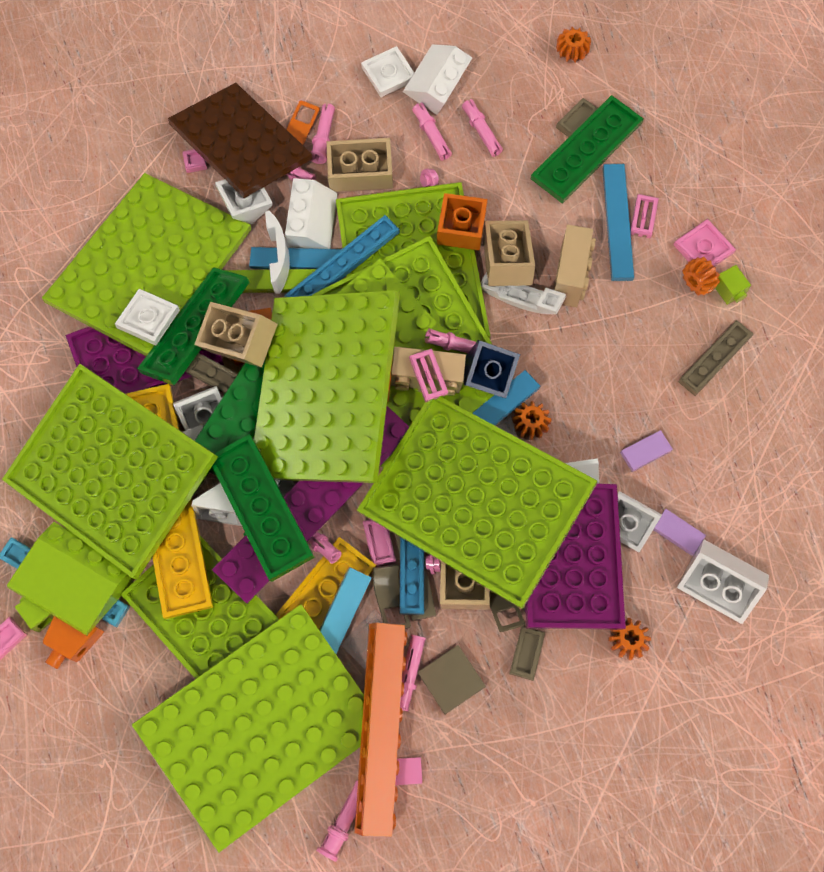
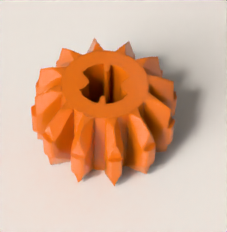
[556,26,591,63]
[682,257,720,296]
[512,401,551,441]
[608,618,651,661]

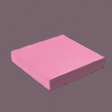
[674,219,736,267]

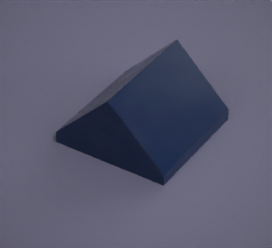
[463,340,520,398]

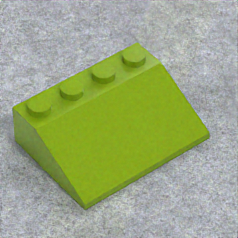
[7,522,133,636]

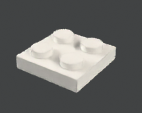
[361,46,414,97]
[115,289,180,346]

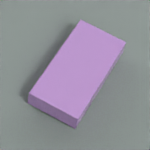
[620,430,673,472]
[653,509,706,556]

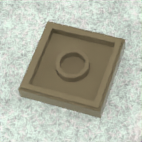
[418,645,486,715]

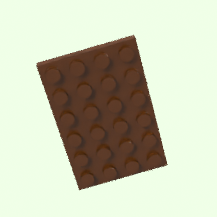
[168,83,312,198]

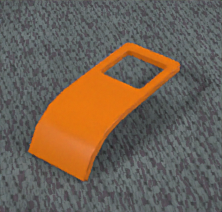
[286,100,320,145]

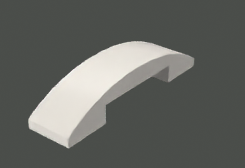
[265,211,290,294]
[480,272,566,315]

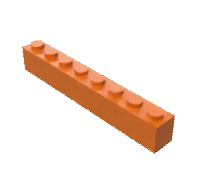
[354,623,407,837]

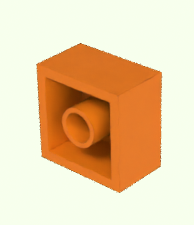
[437,193,488,251]

